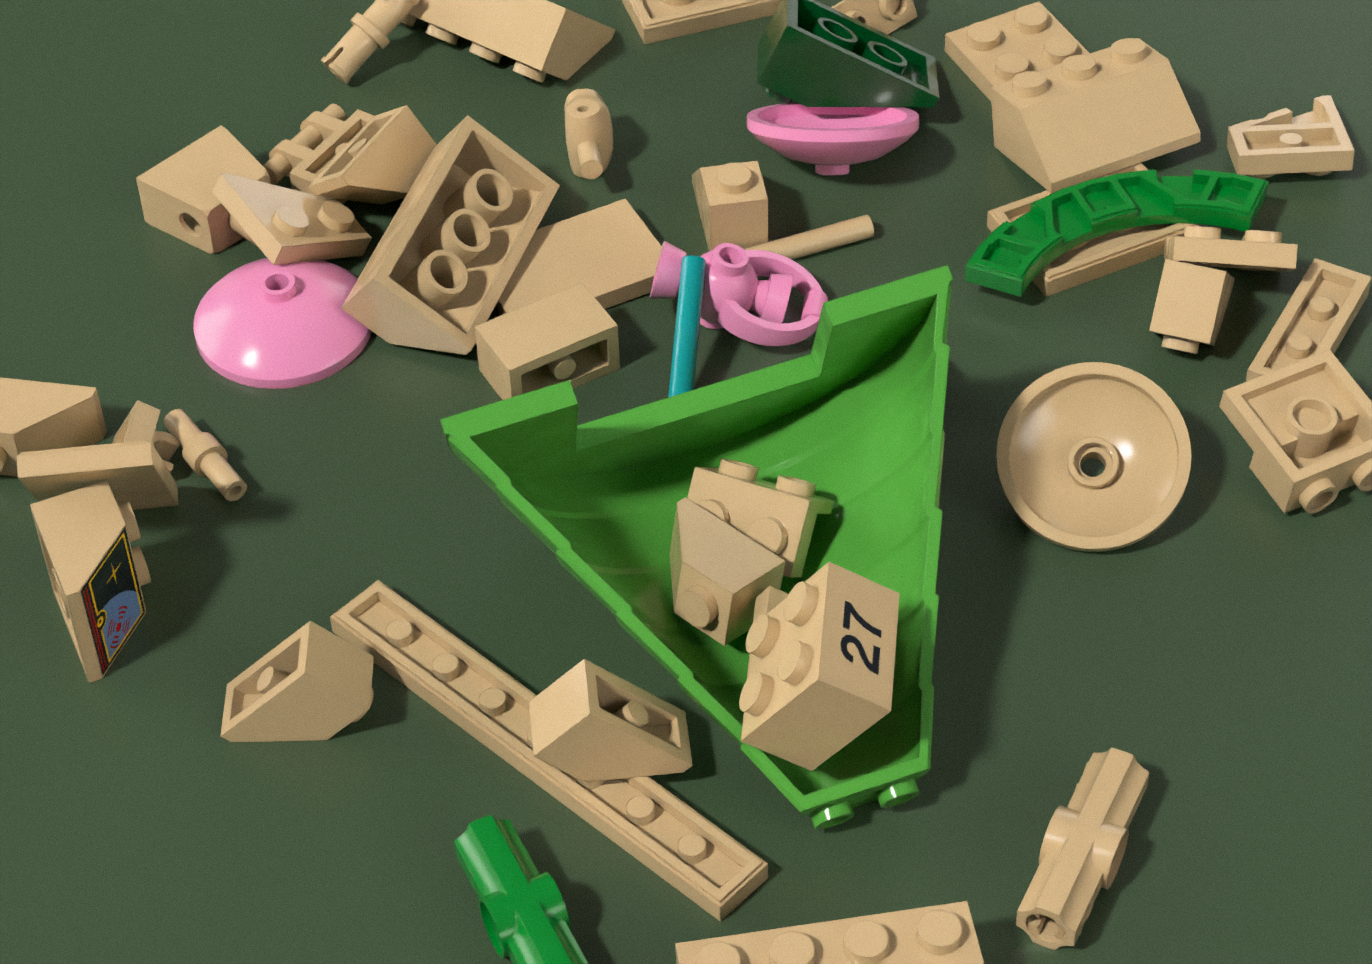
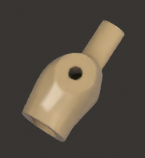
[564,89,613,179]

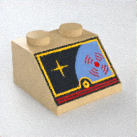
[30,480,151,683]

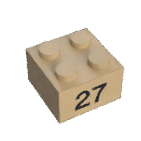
[739,562,900,771]

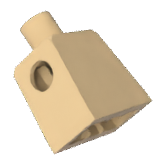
[136,125,271,254]

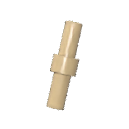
[164,409,247,501]

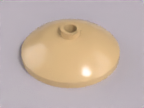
[996,362,1191,552]

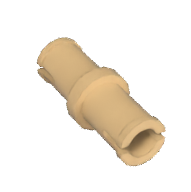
[320,0,419,84]

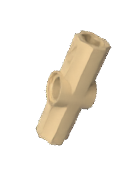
[1016,747,1150,950]

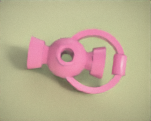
[649,241,828,346]

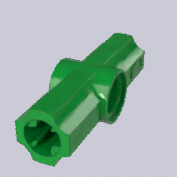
[454,815,588,964]

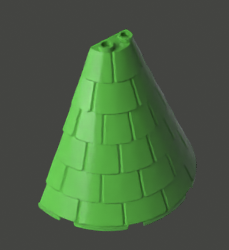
[440,265,953,830]

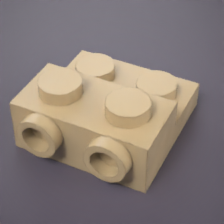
[1219,349,1372,514]

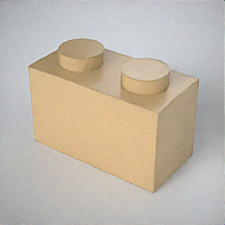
[475,282,620,400]

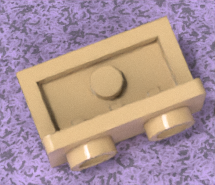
[687,458,834,578]

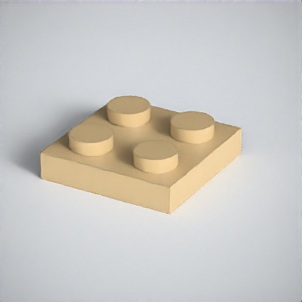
[945,1,1090,101]

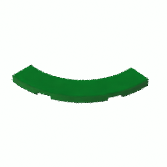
[964,169,1269,297]

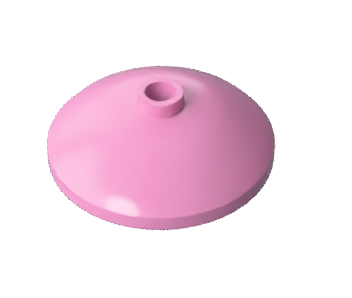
[747,102,919,175]
[193,258,372,389]

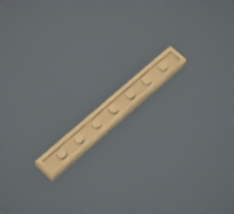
[330,580,768,922]

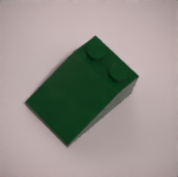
[757,0,939,107]

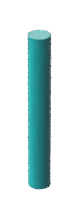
[668,255,706,397]

